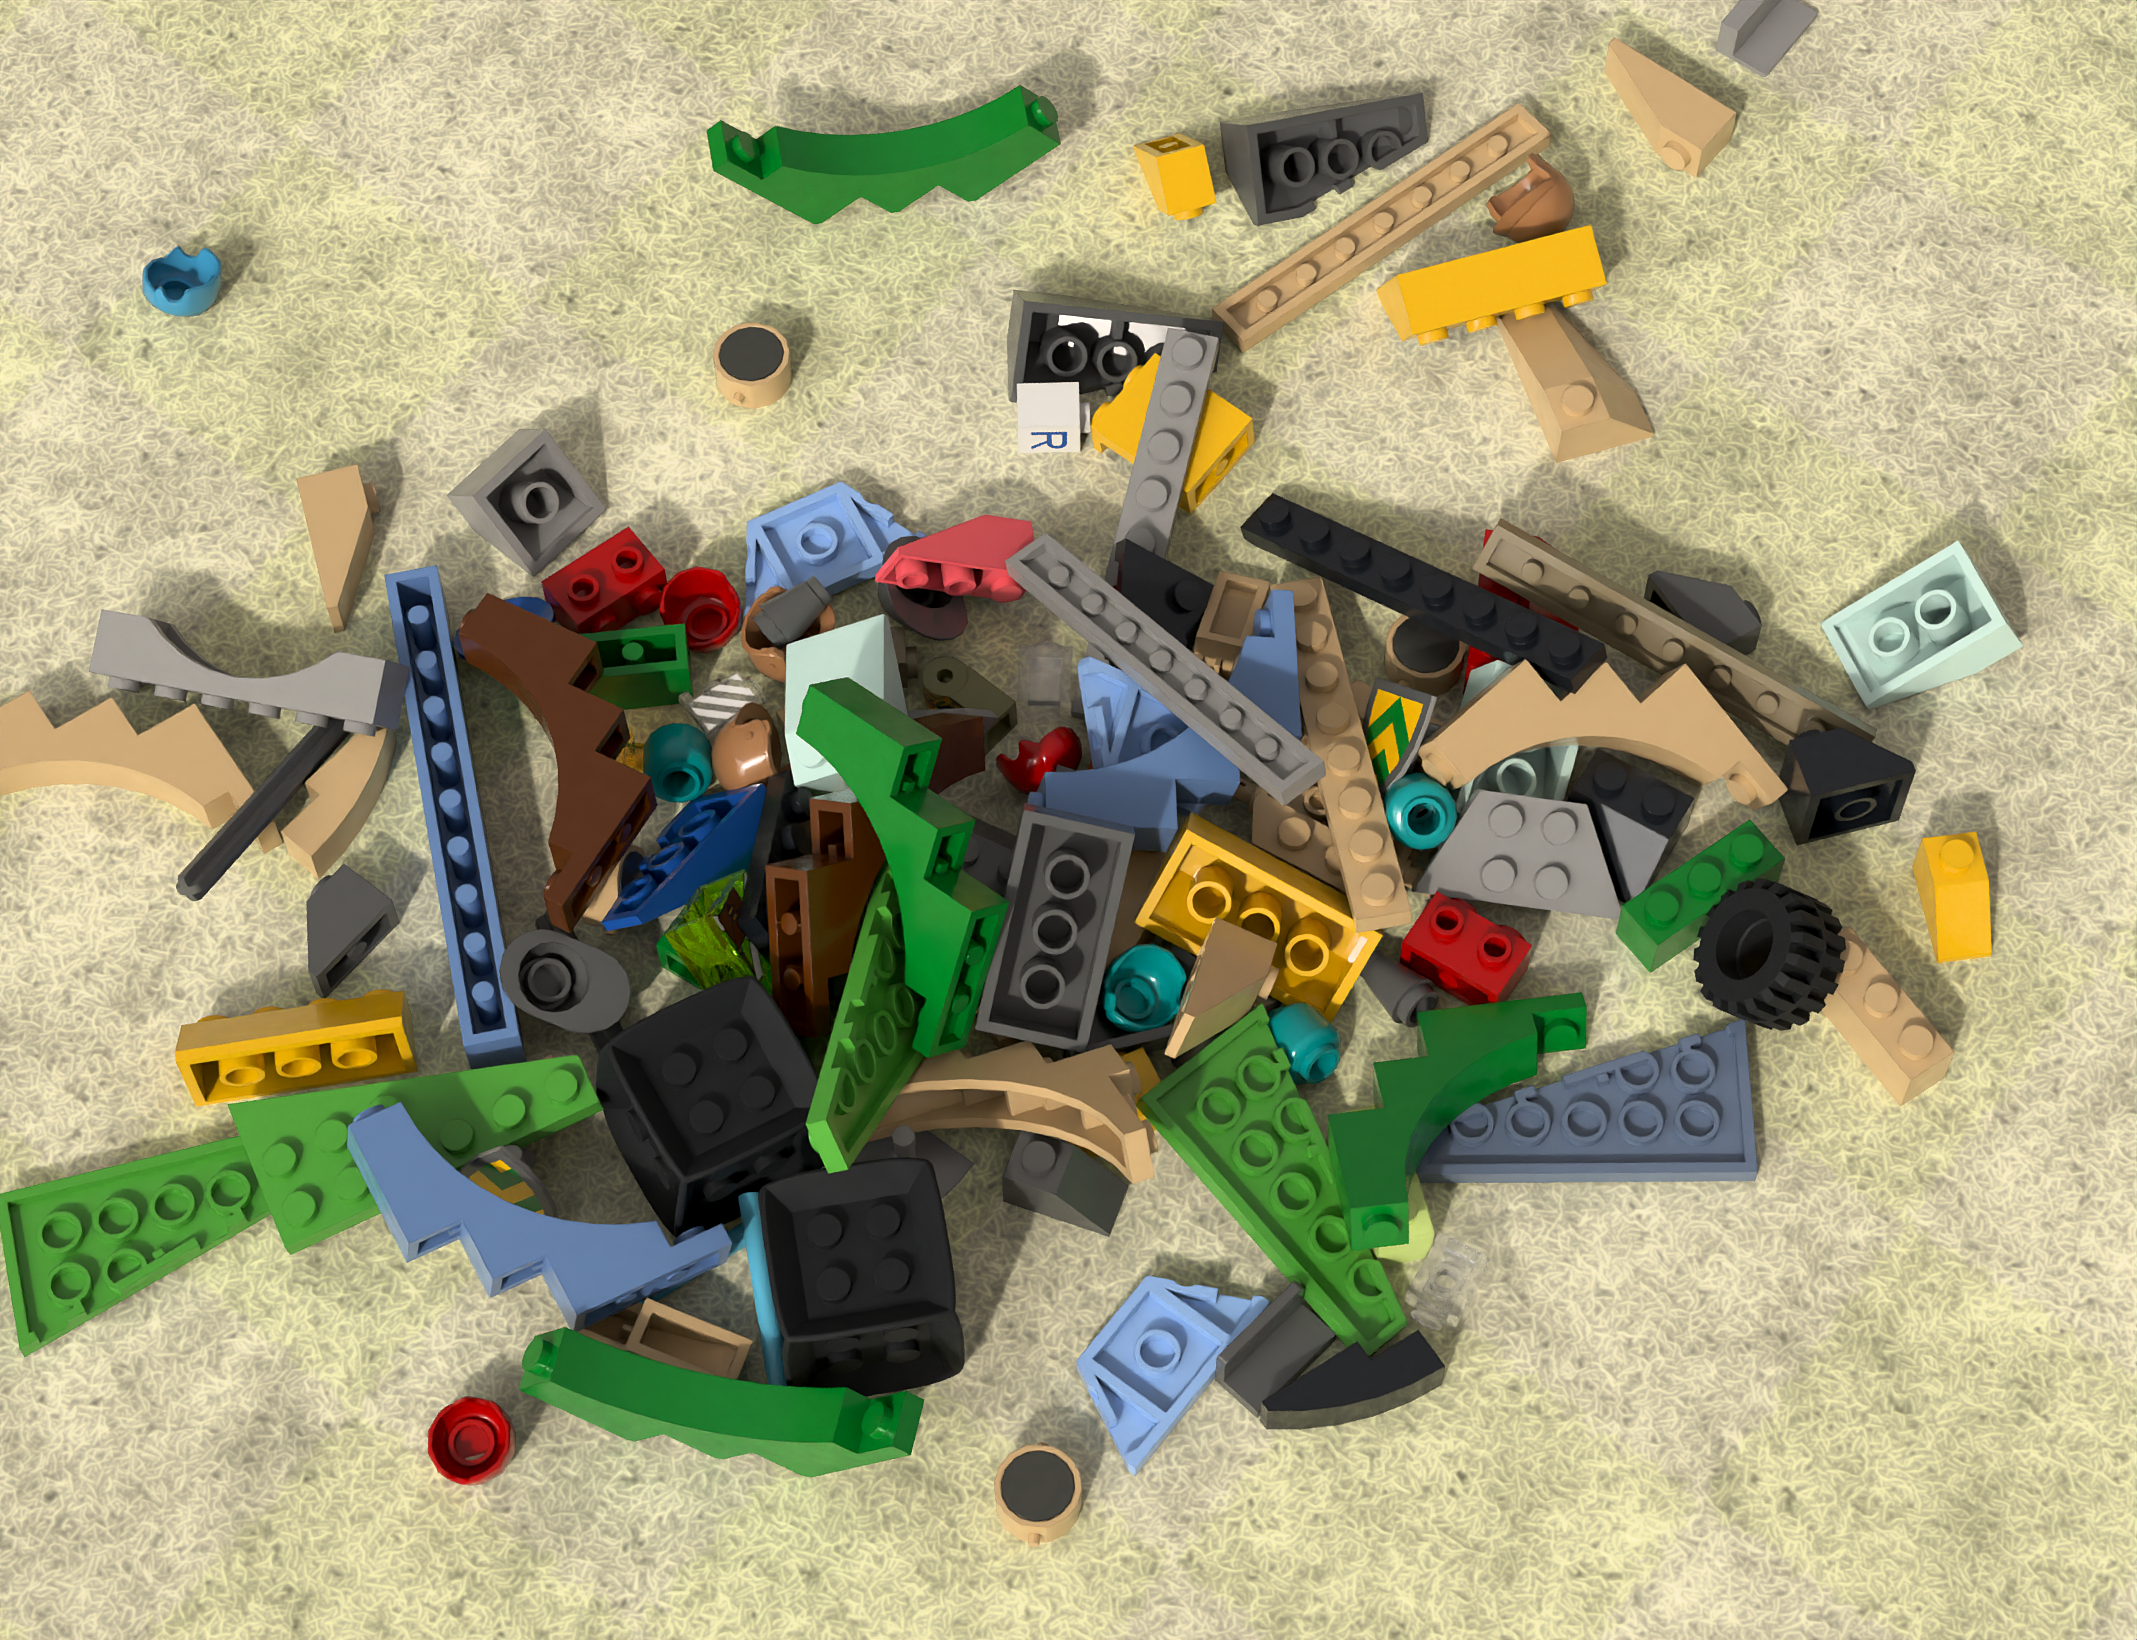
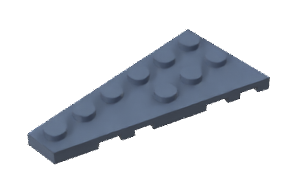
[1416,1019,1758,1183]

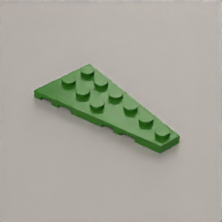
[1136,1003,1408,1358]

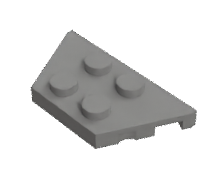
[1411,789,1621,920]

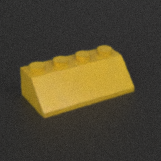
[1376,225,1607,346]
[1134,812,1383,1023]
[175,989,418,1107]

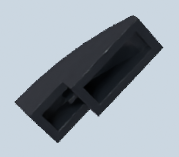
[1260,1330,1445,1430]

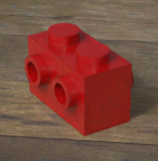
[541,526,667,634]
[1400,891,1532,1006]

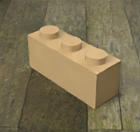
[1821,926,1955,1107]

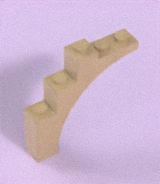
[867,1041,1158,1184]

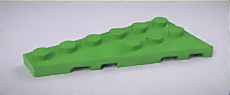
[806,858,926,1174]
[227,1055,604,1255]
[0,1135,271,1357]

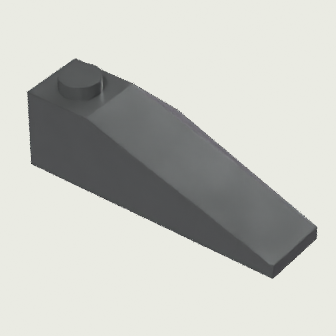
[1220,92,1428,226]
[1007,290,1224,403]

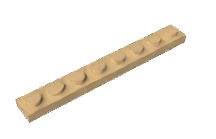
[1212,103,1552,353]
[1270,576,1411,933]

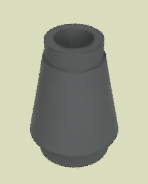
[752,575,833,650]
[1359,950,1439,1028]

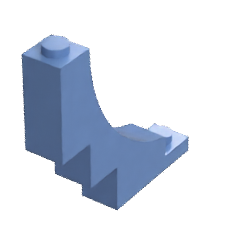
[1027,589,1302,852]
[347,1102,732,1332]

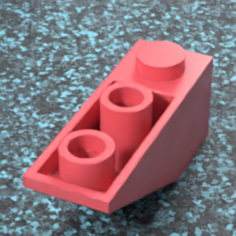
[875,514,1034,603]

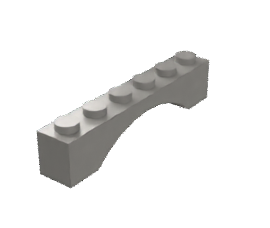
[89,609,410,737]

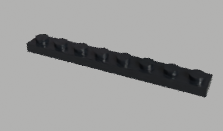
[1240,493,1608,694]

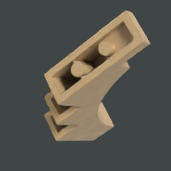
[1417,659,1788,811]
[0,690,283,854]

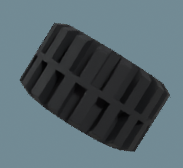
[1693,879,1846,1031]

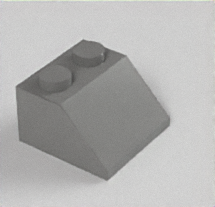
[447,429,607,577]

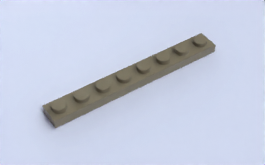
[1472,518,1877,746]

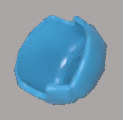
[142,247,222,317]

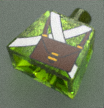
[665,869,772,996]

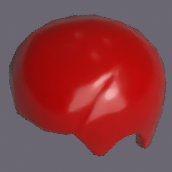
[659,566,743,653]
[996,726,1082,795]
[428,1396,516,1486]

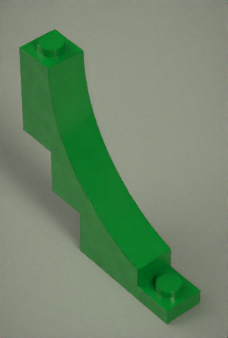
[706,85,1061,224]
[796,677,1009,1058]
[1328,992,1587,1251]
[519,1327,924,1478]

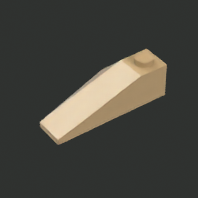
[1496,303,1654,463]

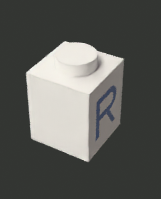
[1017,382,1090,453]

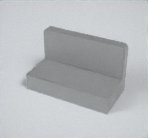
[1716,0,1817,77]

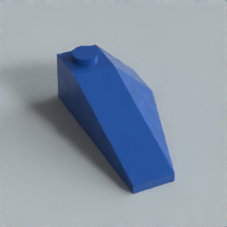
[601,783,767,931]

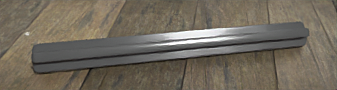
[176,718,351,901]

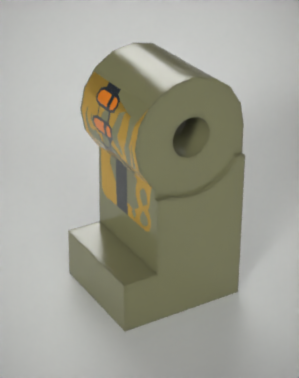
[921,656,1018,756]

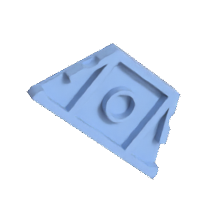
[744,481,927,618]
[1077,656,1206,817]
[1076,1275,1270,1476]

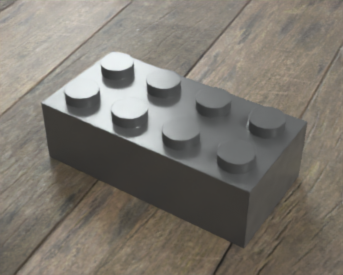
[975,802,1135,1053]

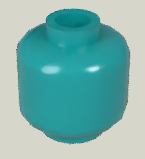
[643,723,713,803]
[1383,772,1457,850]
[1267,1002,1341,1085]

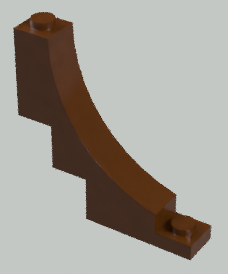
[458,593,658,933]
[765,712,985,1038]

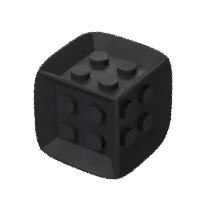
[596,975,825,1238]
[758,1157,965,1396]

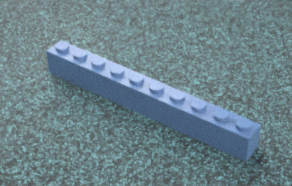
[384,565,527,1070]

